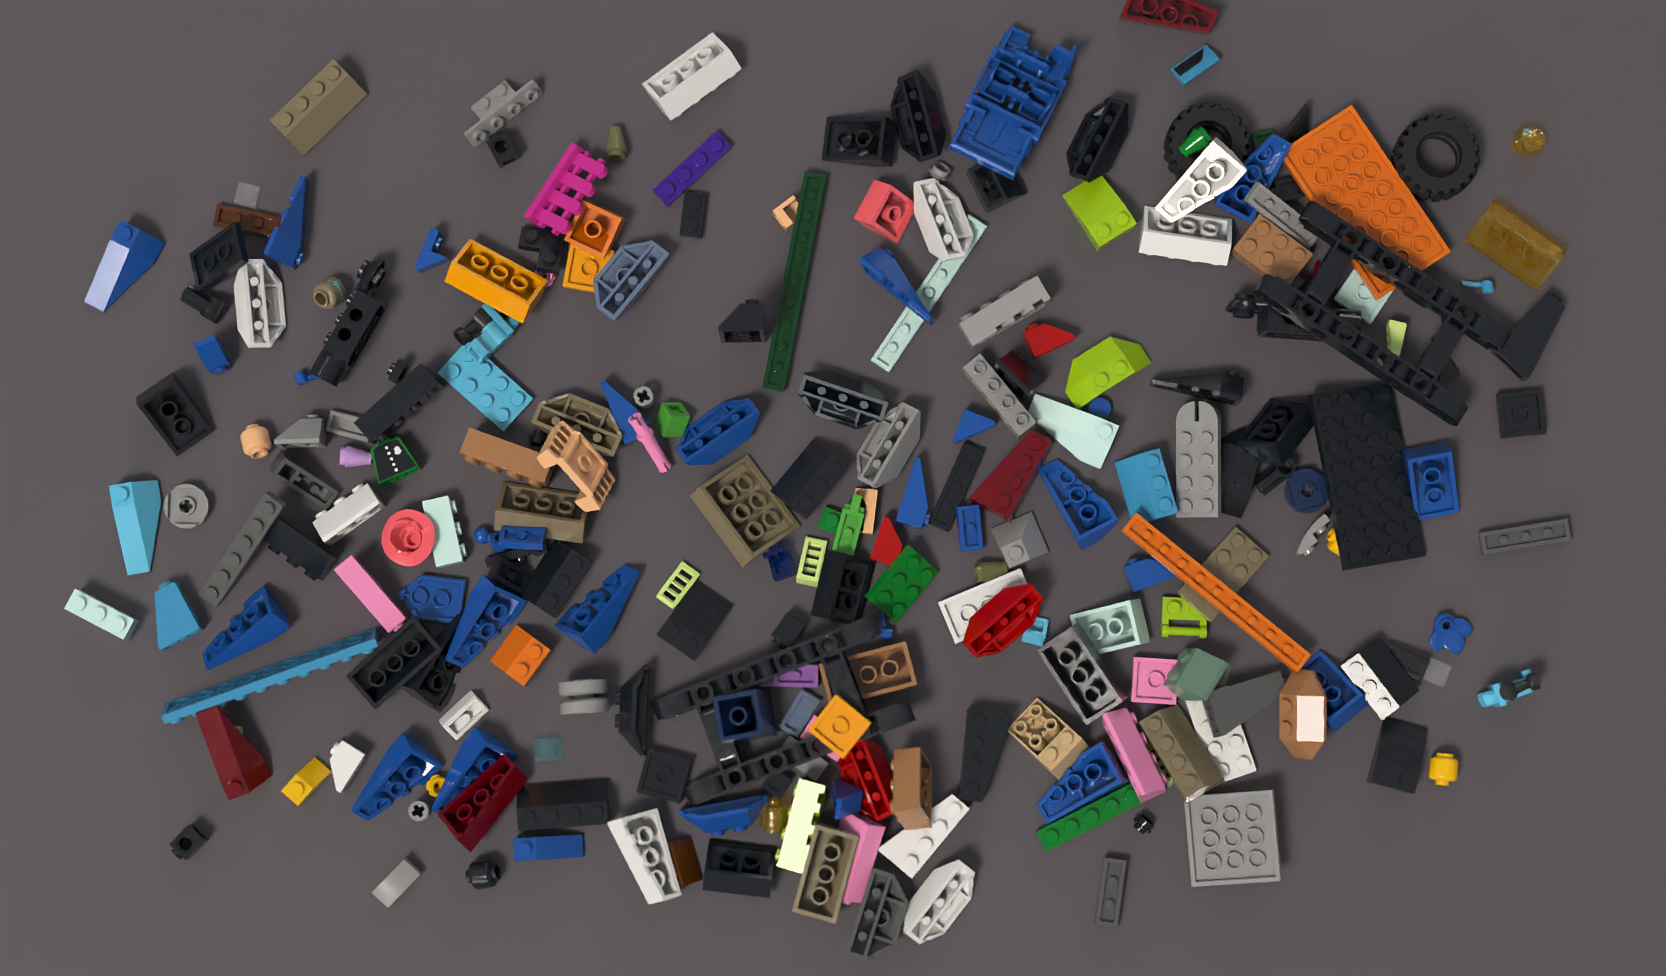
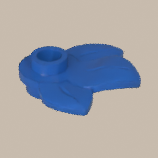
[1430,613,1473,654]

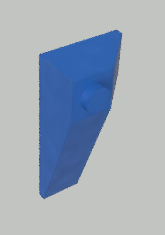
[264,175,309,270]
[84,220,165,312]
[1038,459,1118,551]
[202,585,290,670]
[1036,742,1130,824]

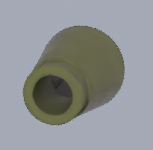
[605,126,627,161]
[973,561,1008,583]

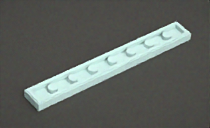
[871,214,987,373]

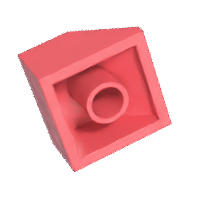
[854,180,914,244]

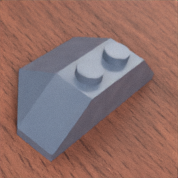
[593,240,670,322]

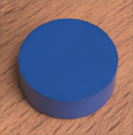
[1088,398,1111,419]

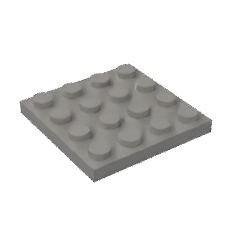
[1184,790,1282,887]

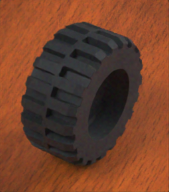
[1163,102,1251,181]
[1391,114,1481,202]

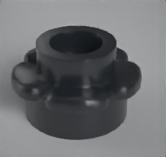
[528,430,548,447]
[1133,814,1154,834]

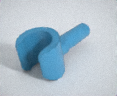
[1462,280,1494,294]

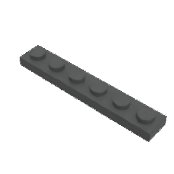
[198,491,287,608]

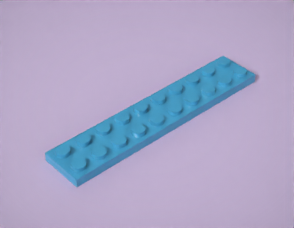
[161,627,379,724]

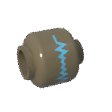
[313,277,346,309]

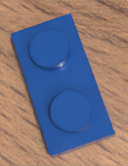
[956,505,983,551]
[498,526,547,550]

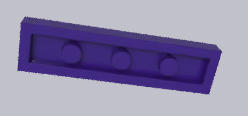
[652,131,732,207]

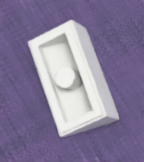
[439,690,489,740]

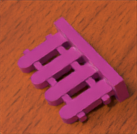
[524,143,608,236]

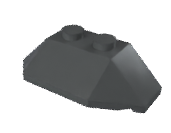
[845,867,909,961]

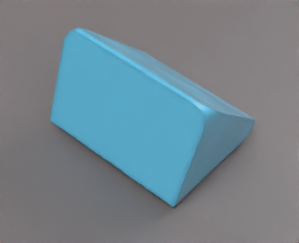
[1022,617,1049,646]

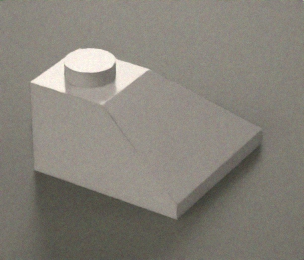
[274,415,326,449]
[991,512,1049,570]

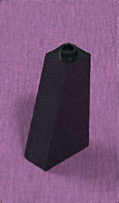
[1490,292,1565,382]

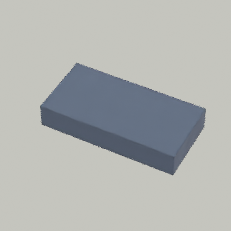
[778,689,821,738]

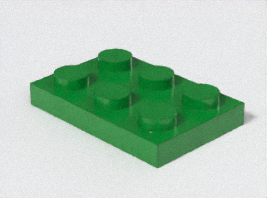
[865,545,939,623]

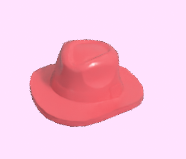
[381,509,436,566]

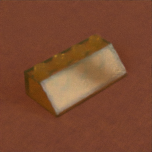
[1464,198,1567,291]

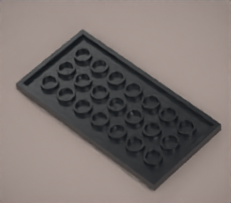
[1308,383,1426,571]

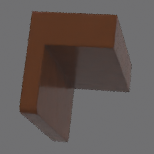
[667,837,702,887]

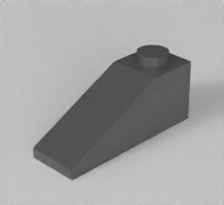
[269,449,340,510]

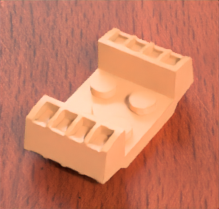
[537,420,616,512]

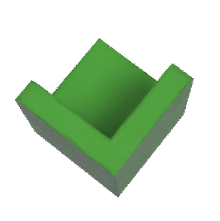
[654,402,690,437]

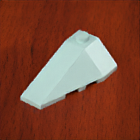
[1028,394,1119,469]

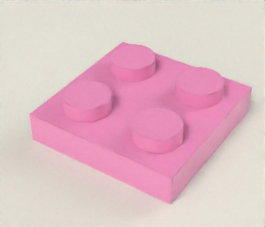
[1130,657,1178,705]

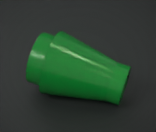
[1178,126,1212,158]

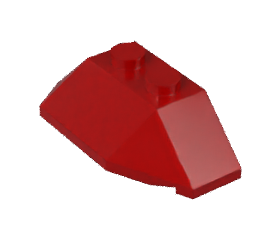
[963,583,1044,658]
[838,733,894,822]

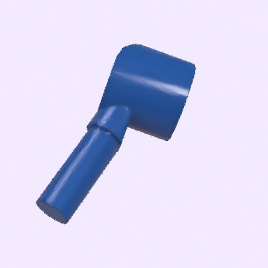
[294,370,320,385]
[879,611,893,640]

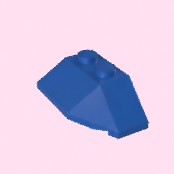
[676,398,760,465]
[679,794,769,836]

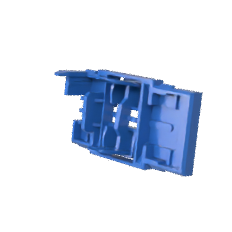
[948,25,1079,180]

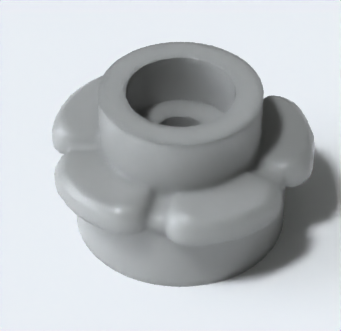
[929,162,950,182]

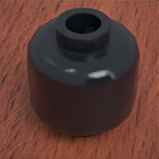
[466,858,501,890]

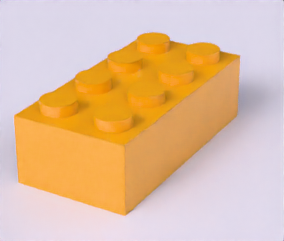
[445,239,548,323]

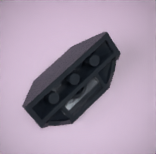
[890,70,946,162]
[1066,97,1128,183]
[798,370,889,429]
[1221,427,1259,519]
[615,665,650,756]

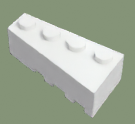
[878,794,969,878]
[607,808,681,904]

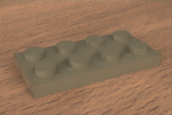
[1177,526,1269,622]

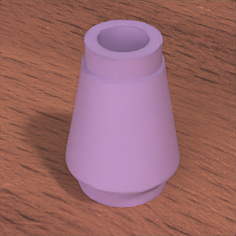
[339,445,372,467]

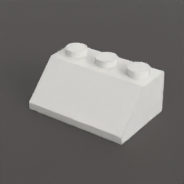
[312,483,385,546]

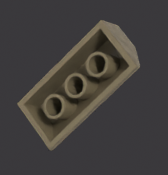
[270,59,368,156]
[494,482,589,544]
[1139,705,1225,803]
[792,821,859,924]

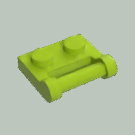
[1161,597,1207,639]

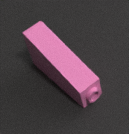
[334,555,409,634]
[839,812,885,905]

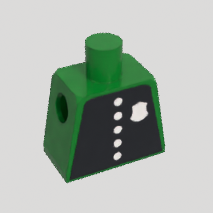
[371,436,421,487]

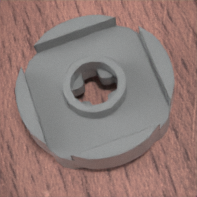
[164,484,210,529]

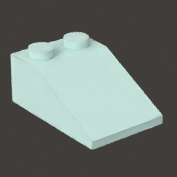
[1070,599,1150,654]

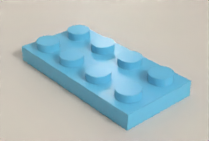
[438,342,534,432]

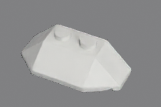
[913,178,974,262]
[234,259,286,348]
[903,859,975,944]

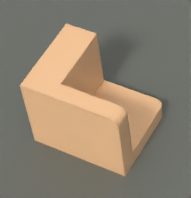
[773,195,798,231]

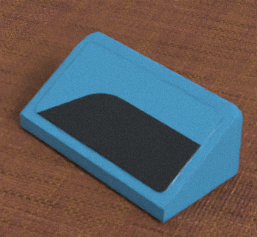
[1170,44,1220,87]

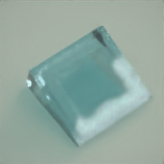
[534,738,563,762]

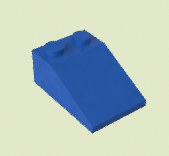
[1402,442,1459,520]
[1286,650,1368,733]

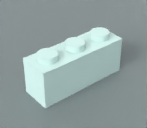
[422,496,467,568]
[64,589,140,641]

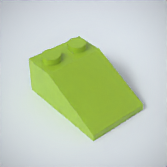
[1062,176,1137,251]

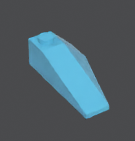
[109,480,162,576]

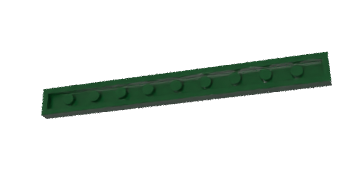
[762,171,826,392]

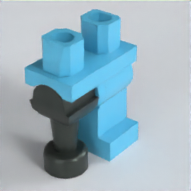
[453,304,519,365]
[1477,669,1541,707]

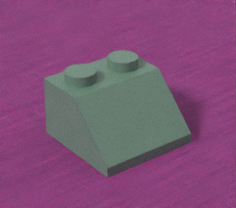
[1163,648,1228,701]

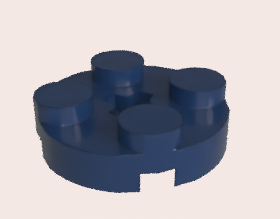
[1284,469,1328,514]

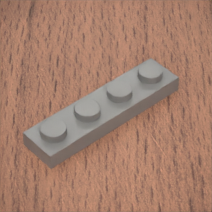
[1244,182,1318,250]

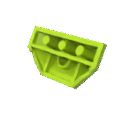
[1065,337,1151,410]

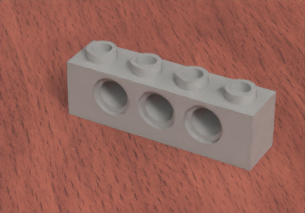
[962,354,1037,439]

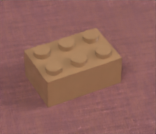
[1230,214,1313,284]
[890,747,933,830]

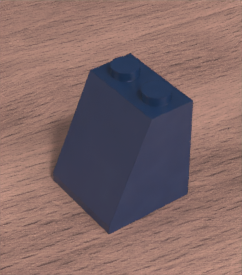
[713,689,777,742]

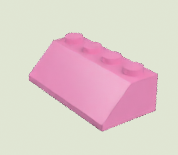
[1102,708,1168,803]

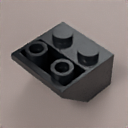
[967,164,1026,214]

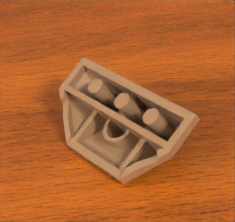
[1279,669,1327,760]

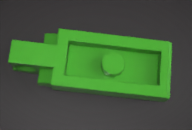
[832,493,865,556]

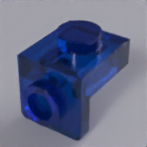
[763,545,797,582]

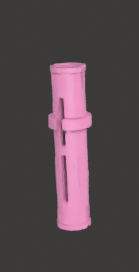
[628,412,672,473]

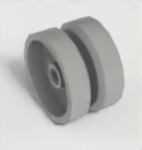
[558,678,610,715]

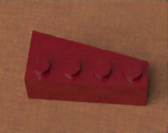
[1119,0,1219,35]
[969,430,1053,523]
[437,753,528,853]

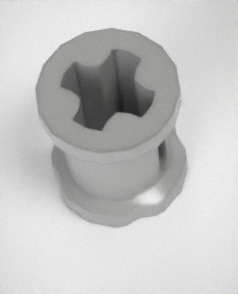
[633,386,654,409]
[408,801,431,821]

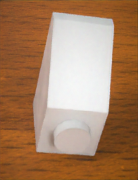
[330,740,367,793]

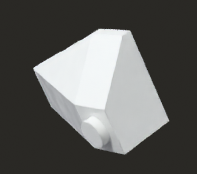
[1155,137,1247,223]

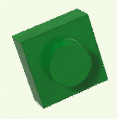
[817,507,841,535]

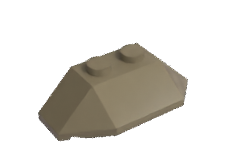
[531,393,622,457]

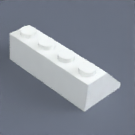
[642,32,742,121]
[1139,206,1232,266]

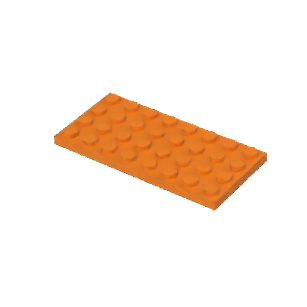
[1283,105,1451,301]

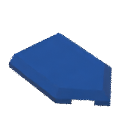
[397,575,466,623]

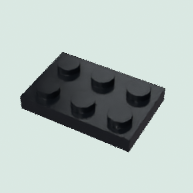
[189,222,249,293]

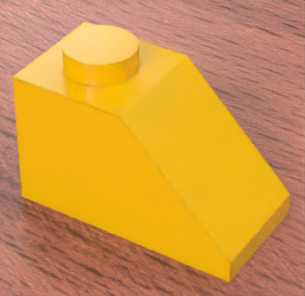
[282,757,332,806]

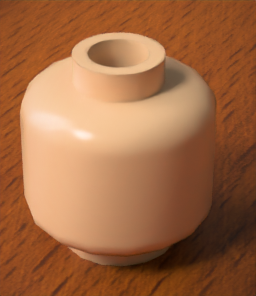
[240,424,272,459]

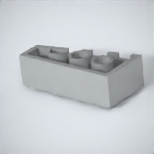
[958,276,1051,349]

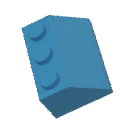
[1114,449,1178,522]

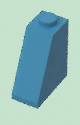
[154,580,204,651]

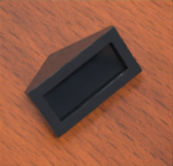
[1280,104,1309,143]

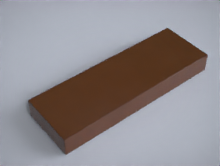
[213,204,281,238]

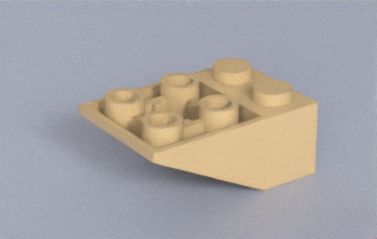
[1007,698,1090,780]

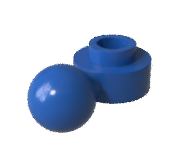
[473,526,509,552]

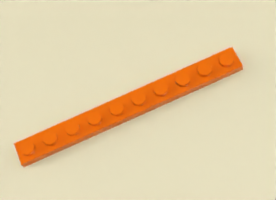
[1121,513,1311,673]

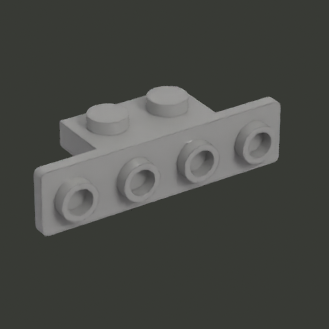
[464,79,543,147]

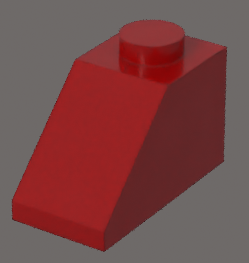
[1022,323,1075,359]
[870,516,903,566]

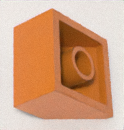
[564,200,627,259]
[490,625,552,687]

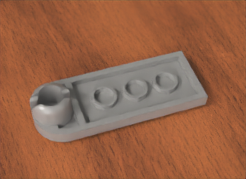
[1176,401,1221,518]

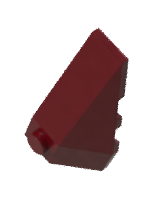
[195,705,272,800]

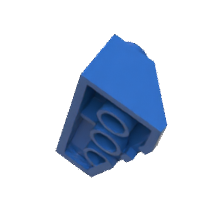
[1213,133,1292,223]
[859,247,934,326]
[555,565,639,654]
[445,574,527,668]
[431,727,518,813]
[351,733,443,821]

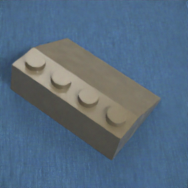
[690,455,800,567]

